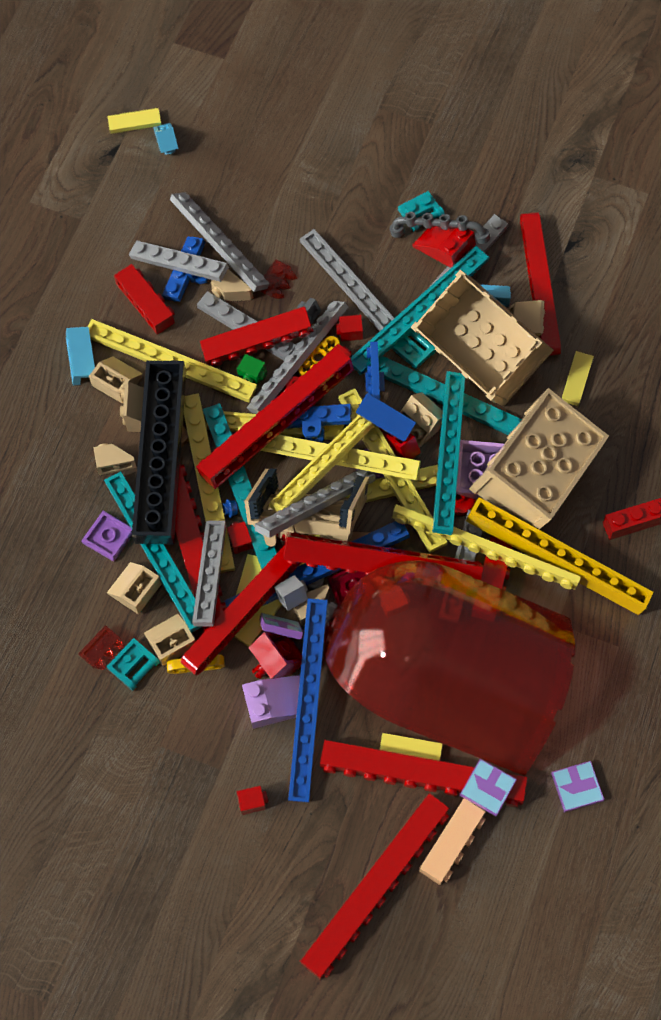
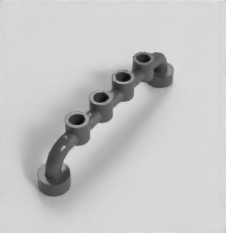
[389,212,490,244]

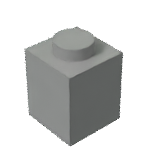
[274,575,308,611]

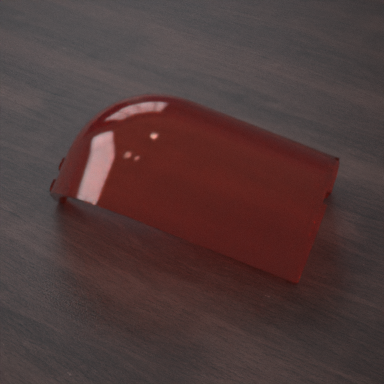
[324,560,575,776]

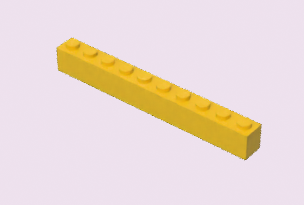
[466,497,653,615]

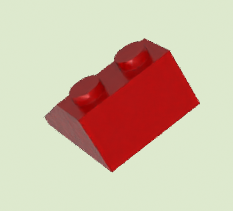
[412,226,477,268]

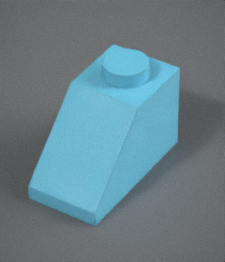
[153,123,178,154]

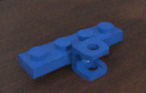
[162,236,208,302]
[365,342,385,400]
[286,404,352,443]

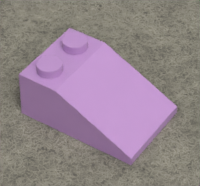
[242,675,300,729]

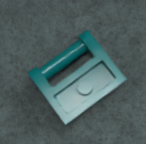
[398,191,445,232]
[391,329,436,369]
[106,638,160,691]

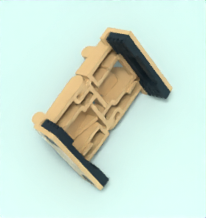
[244,469,369,547]

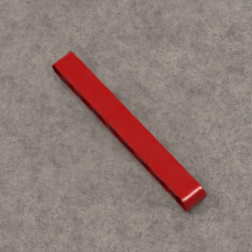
[520,212,561,356]
[180,545,302,676]

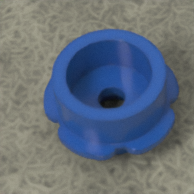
[223,499,238,518]

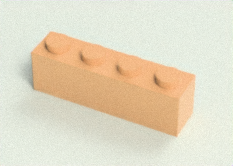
[419,798,486,885]

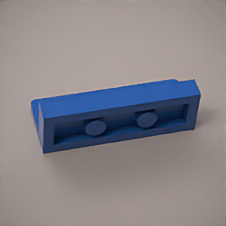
[356,393,416,442]

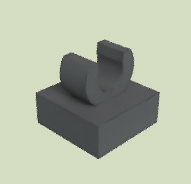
[297,298,321,324]

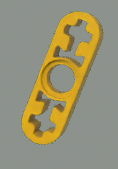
[298,336,340,376]
[167,655,225,674]

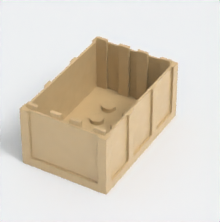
[411,270,553,406]
[469,388,609,529]

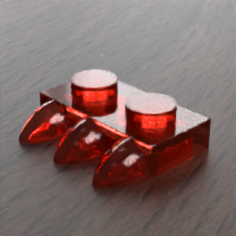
[260,259,297,299]
[78,625,124,669]

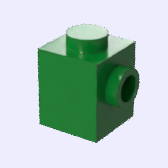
[237,354,267,386]

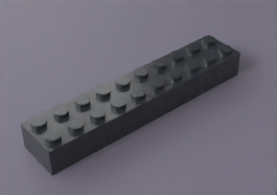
[132,360,187,544]

